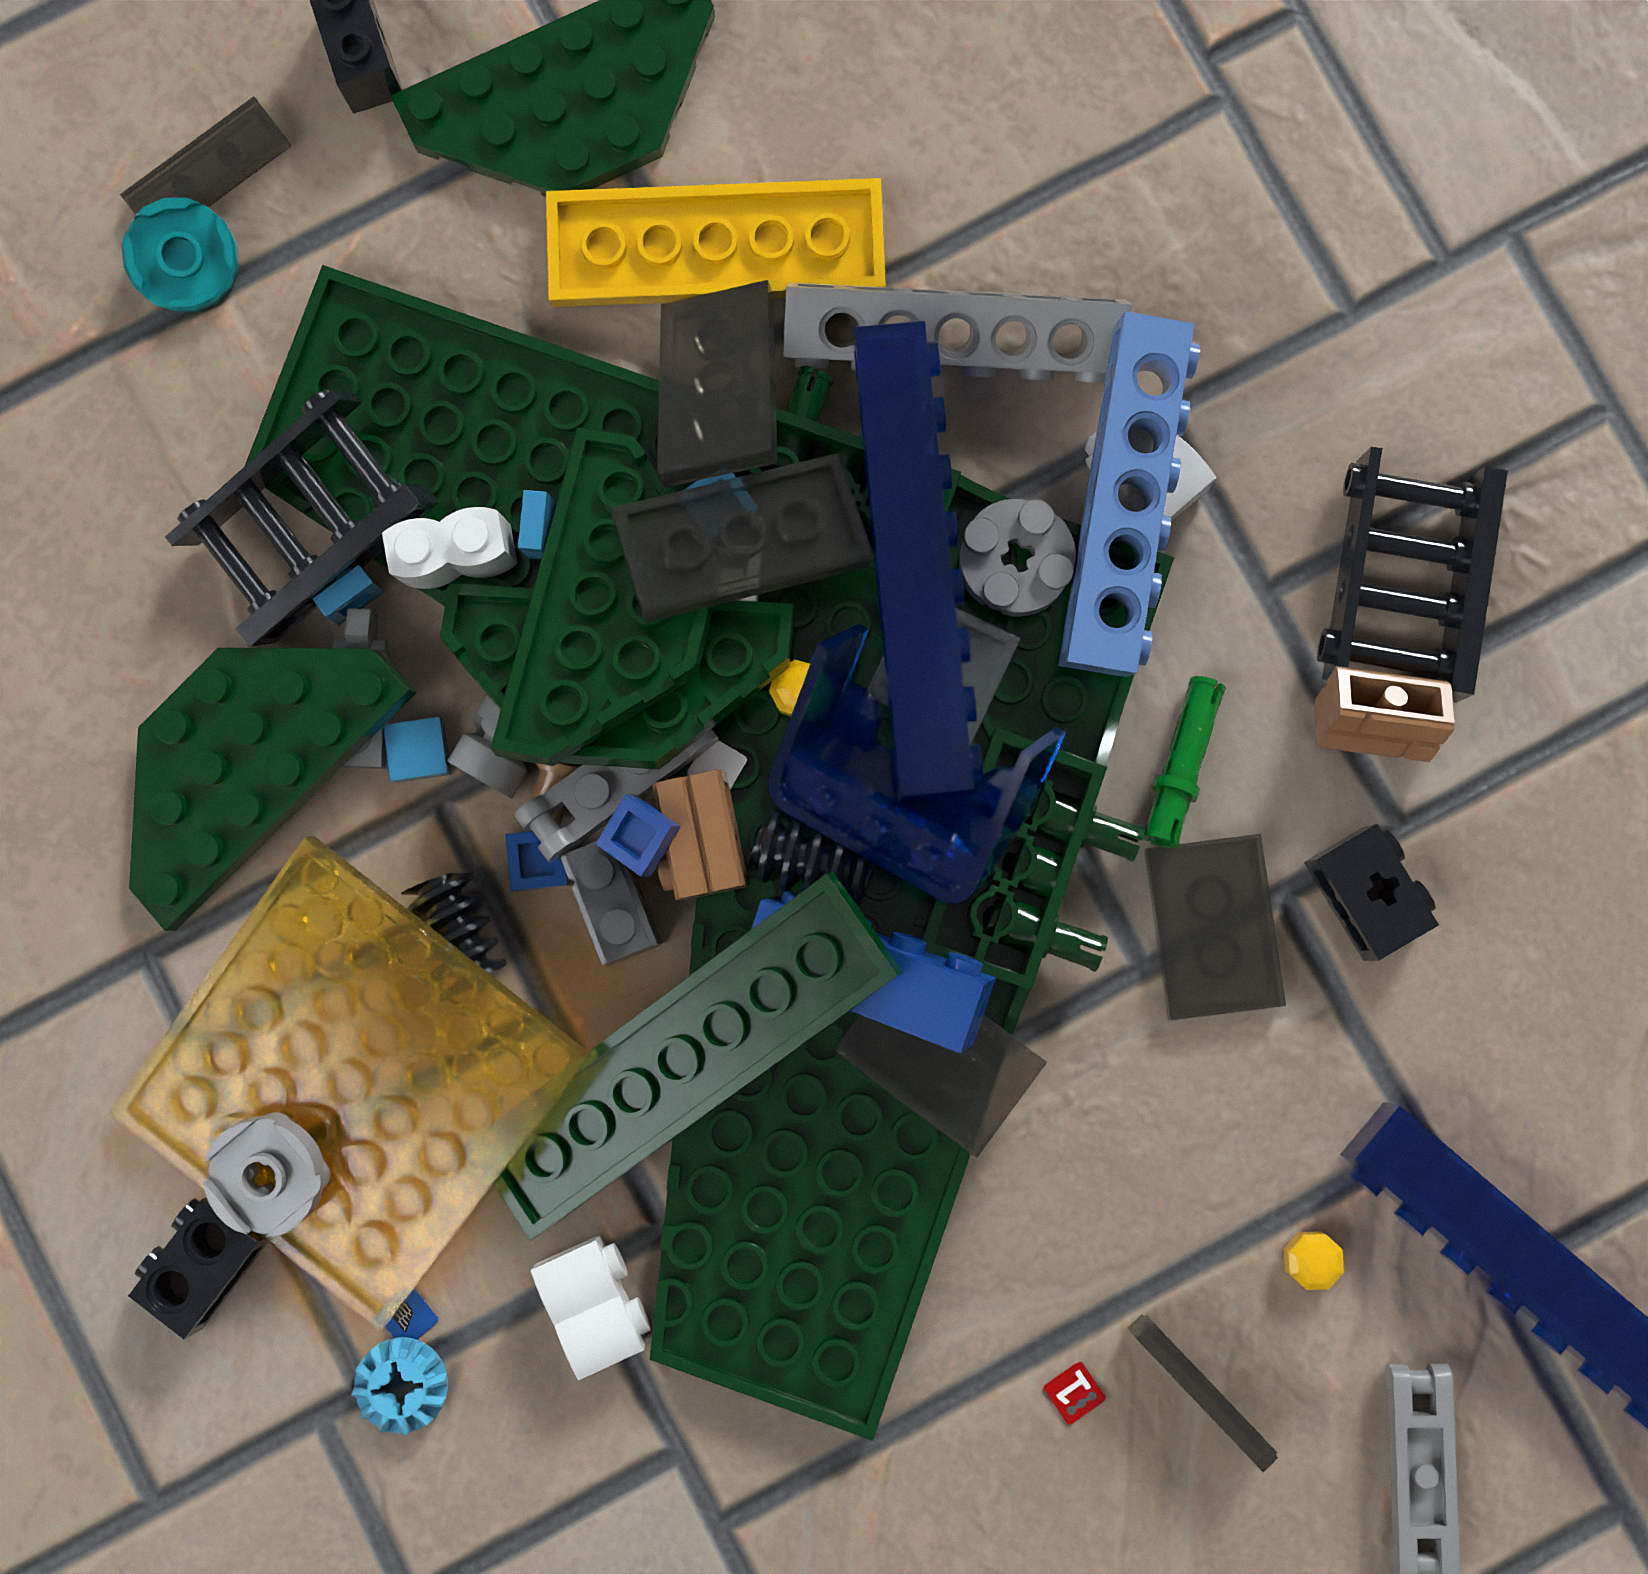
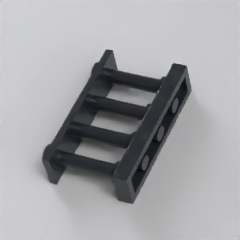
[165,390,439,647]
[1317,446,1508,703]

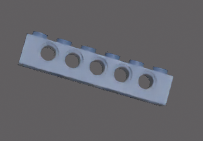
[1058,311,1200,677]

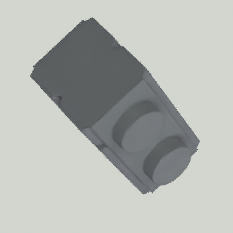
[560,841,662,966]

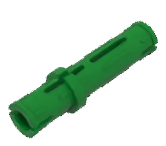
[1143,676,1226,849]

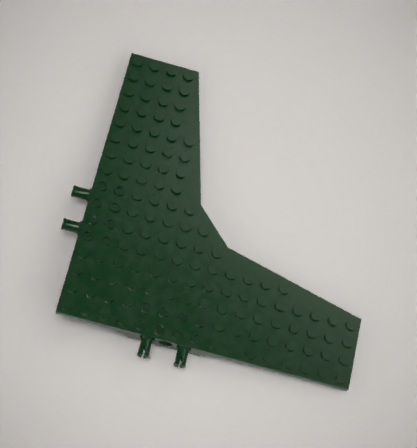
[244,265,1175,1441]

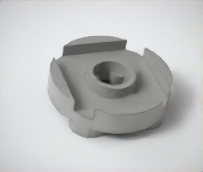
[958,499,1076,617]
[204,1112,330,1237]

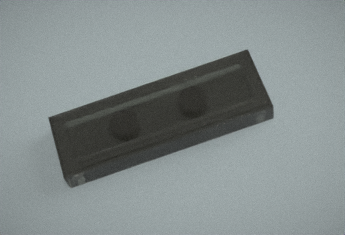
[120,96,291,215]
[1128,1314,1278,1473]

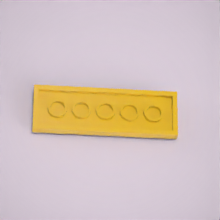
[546,178,886,307]

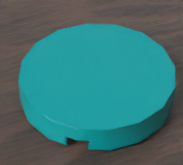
[121,197,240,313]

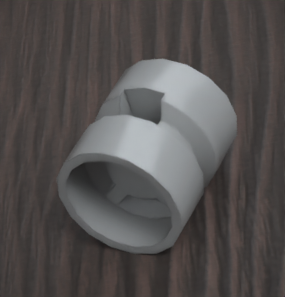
[447,695,528,799]

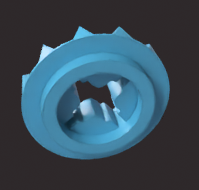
[352,1337,448,1436]

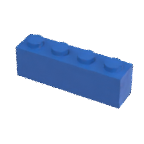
[751,891,996,1054]

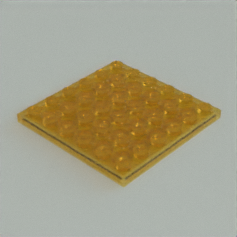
[109,835,592,1331]

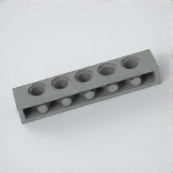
[783,282,1132,383]

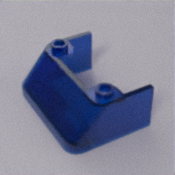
[768,624,1066,903]

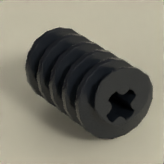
[747,808,878,908]
[401,873,507,1002]

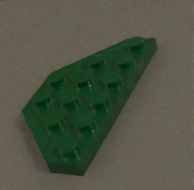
[390,0,715,197]
[490,427,723,766]
[440,583,795,770]
[129,648,417,931]

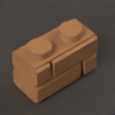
[1314,666,1455,762]
[645,769,750,901]

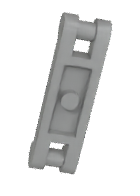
[514,729,718,863]
[1384,1364,1460,1574]

